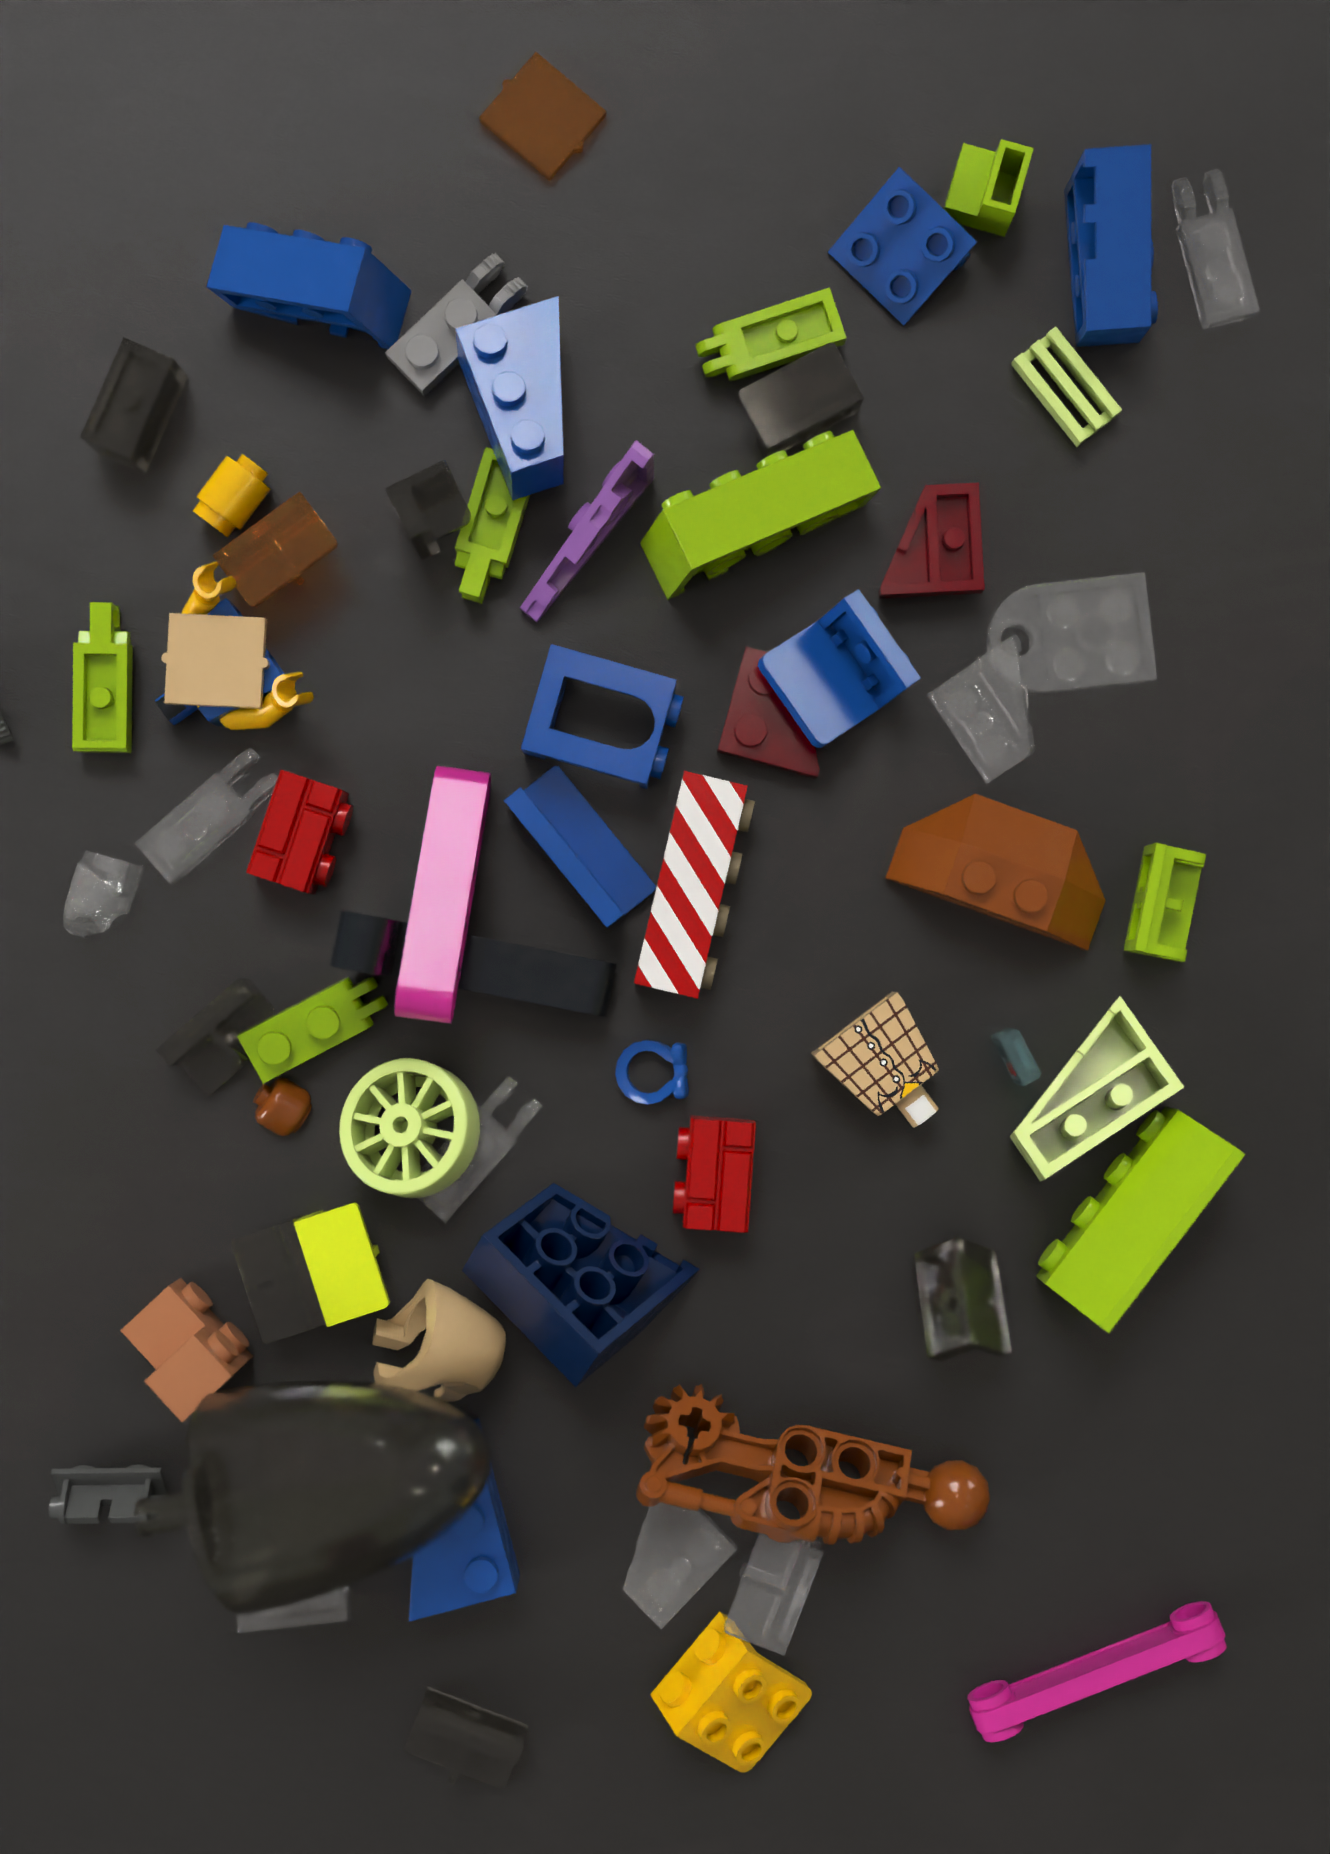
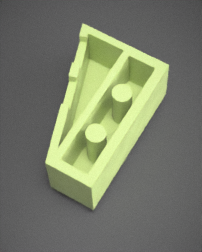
[1010,996,1184,1182]

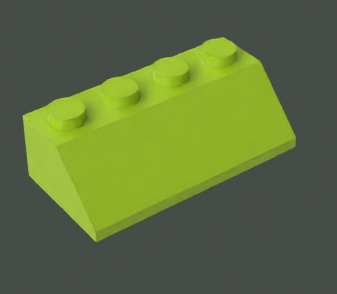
[1036,1106,1246,1333]

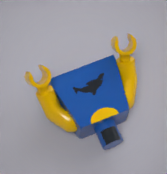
[155,561,314,730]

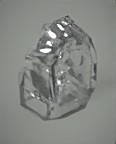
[63,850,144,938]

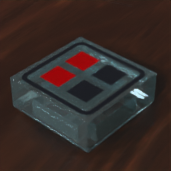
[991,1028,1041,1086]

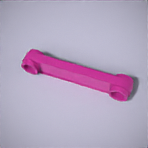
[967,1601,1227,1743]

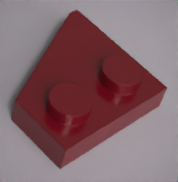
[878,482,985,599]
[717,646,820,779]

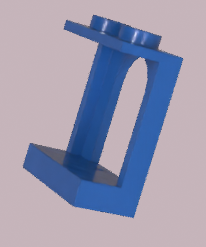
[521,644,684,789]

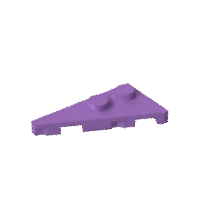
[520,440,654,623]

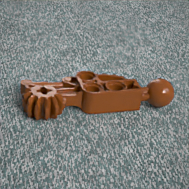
[636,1384,990,1545]

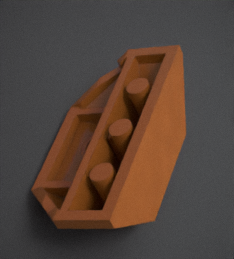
[885,794,1106,951]

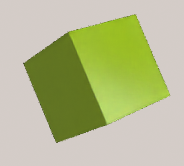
[944,139,1034,237]

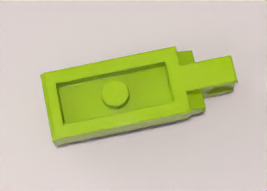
[455,447,530,604]
[72,602,133,753]

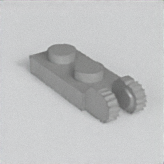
[385,253,528,396]

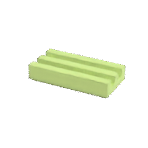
[1011,326,1122,447]

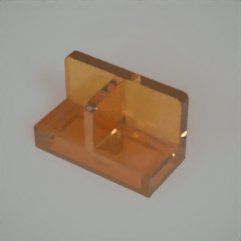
[212,491,338,607]

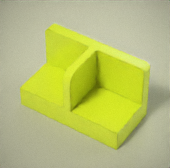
[293,1202,390,1327]

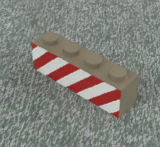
[634,771,755,999]

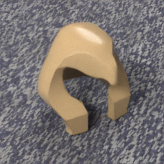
[372,1279,506,1402]

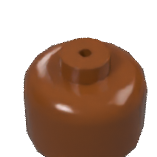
[253,1077,312,1136]

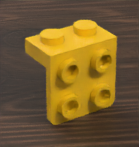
[650,1611,812,1773]

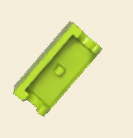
[1123,843,1207,962]

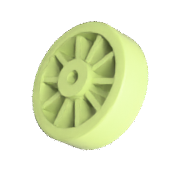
[339,1058,480,1198]

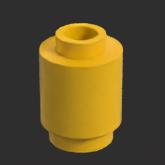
[192,454,271,537]

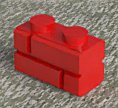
[246,770,353,895]
[672,1115,756,1233]

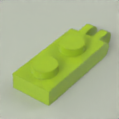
[695,287,847,381]
[237,976,388,1084]

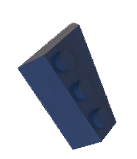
[462,1183,700,1387]

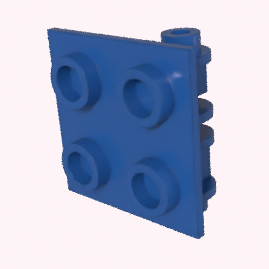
[828,167,978,325]

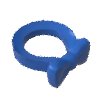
[615,1040,689,1105]

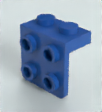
[758,589,921,748]

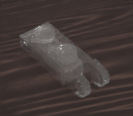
[1171,169,1260,330]
[135,748,278,884]
[418,1076,543,1223]

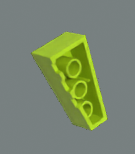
[640,430,881,600]

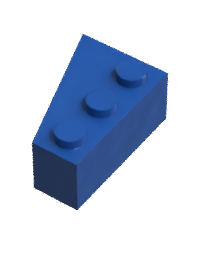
[1064,144,1158,347]
[207,222,412,349]

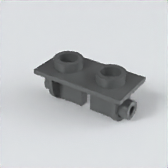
[49,1464,170,1525]

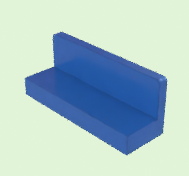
[504,766,656,929]

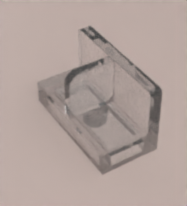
[724,1533,824,1656]

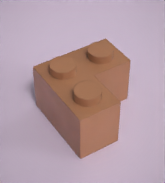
[120,1278,254,1422]

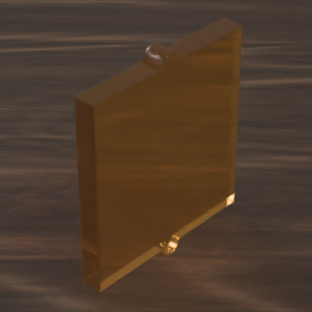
[479,52,607,181]

